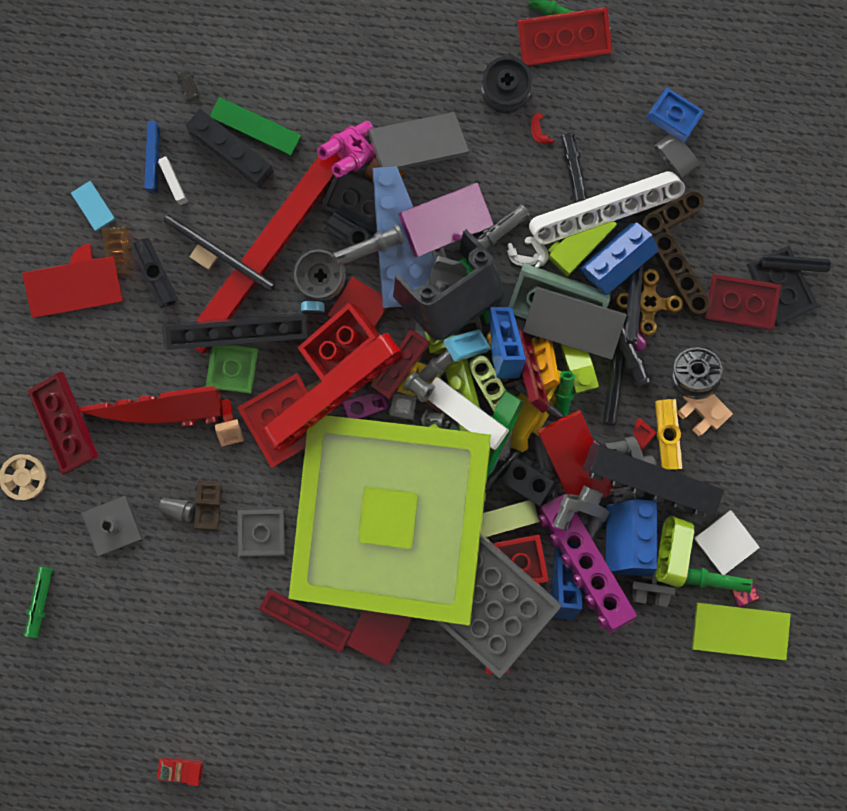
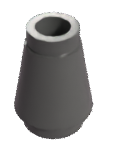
[159,498,196,523]

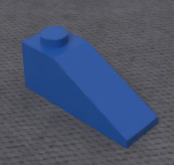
[489,307,526,378]
[551,543,582,620]

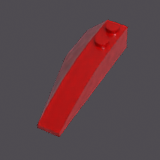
[78,386,223,427]

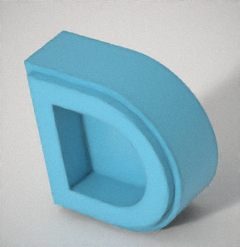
[301,301,325,313]

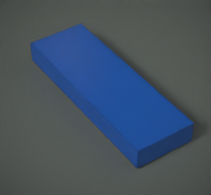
[145,121,160,194]

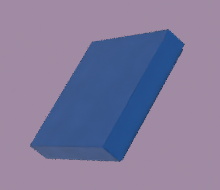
[646,87,705,143]

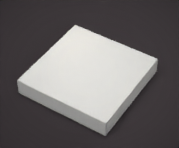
[693,510,760,575]

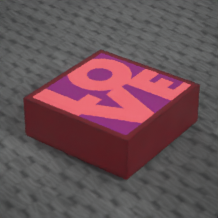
[730,577,760,608]

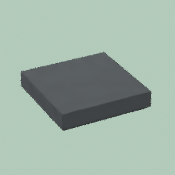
[237,509,285,557]

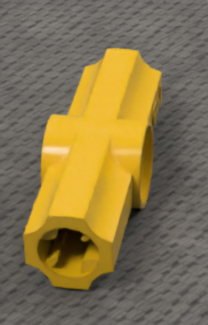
[655,399,682,470]

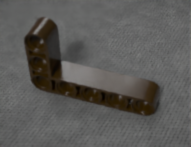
[641,191,710,317]

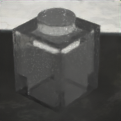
[390,393,417,421]

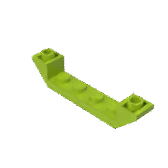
[425,331,480,432]

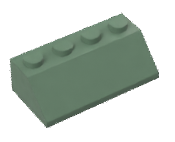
[509,263,610,319]

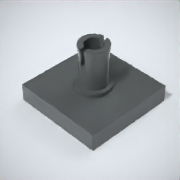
[82,496,143,556]

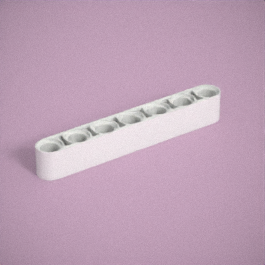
[529,171,685,244]

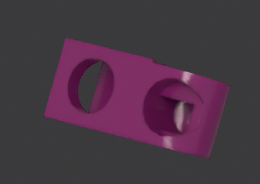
[342,392,389,419]

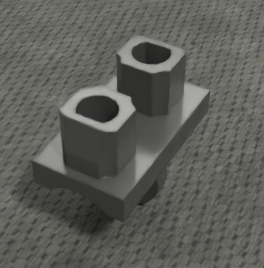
[629,573,675,607]

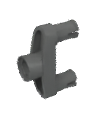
[603,436,656,504]
[553,485,610,540]

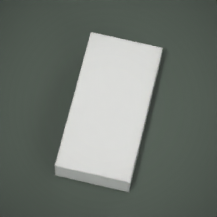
[158,156,188,205]

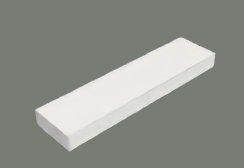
[428,377,509,450]

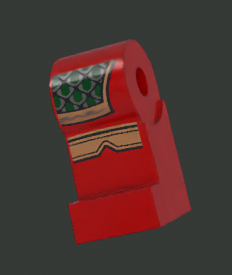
[157,758,204,786]

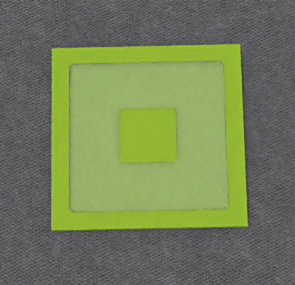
[289,415,492,625]

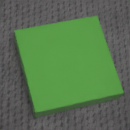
[206,345,259,394]

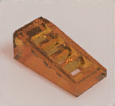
[102,226,131,273]

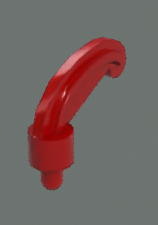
[531,113,554,145]

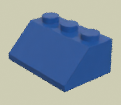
[577,223,659,295]
[605,499,657,576]

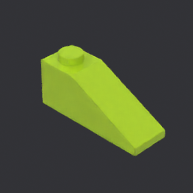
[548,221,617,277]
[559,343,599,395]

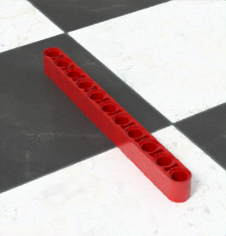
[194,153,342,354]

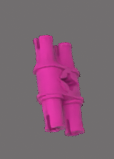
[317,121,376,178]

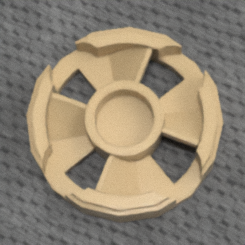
[0,454,47,500]

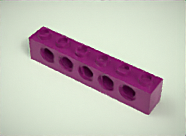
[538,494,637,635]

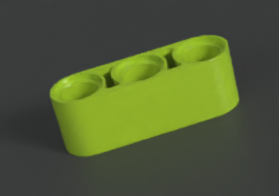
[655,516,694,588]

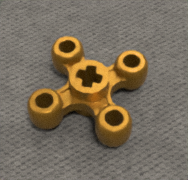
[614,269,684,338]

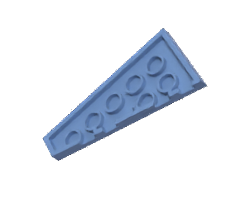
[373,166,435,308]

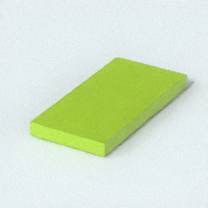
[692,602,791,660]

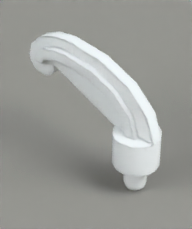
[525,237,549,268]
[507,243,539,266]

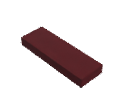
[370,329,431,400]

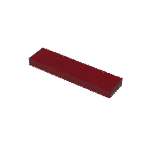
[518,328,550,413]
[258,589,352,653]

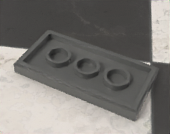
[368,112,469,170]
[523,287,627,359]

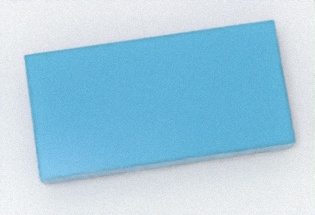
[71,181,116,232]
[443,329,491,362]

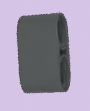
[654,134,699,179]

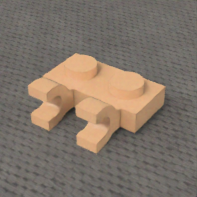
[677,394,733,436]

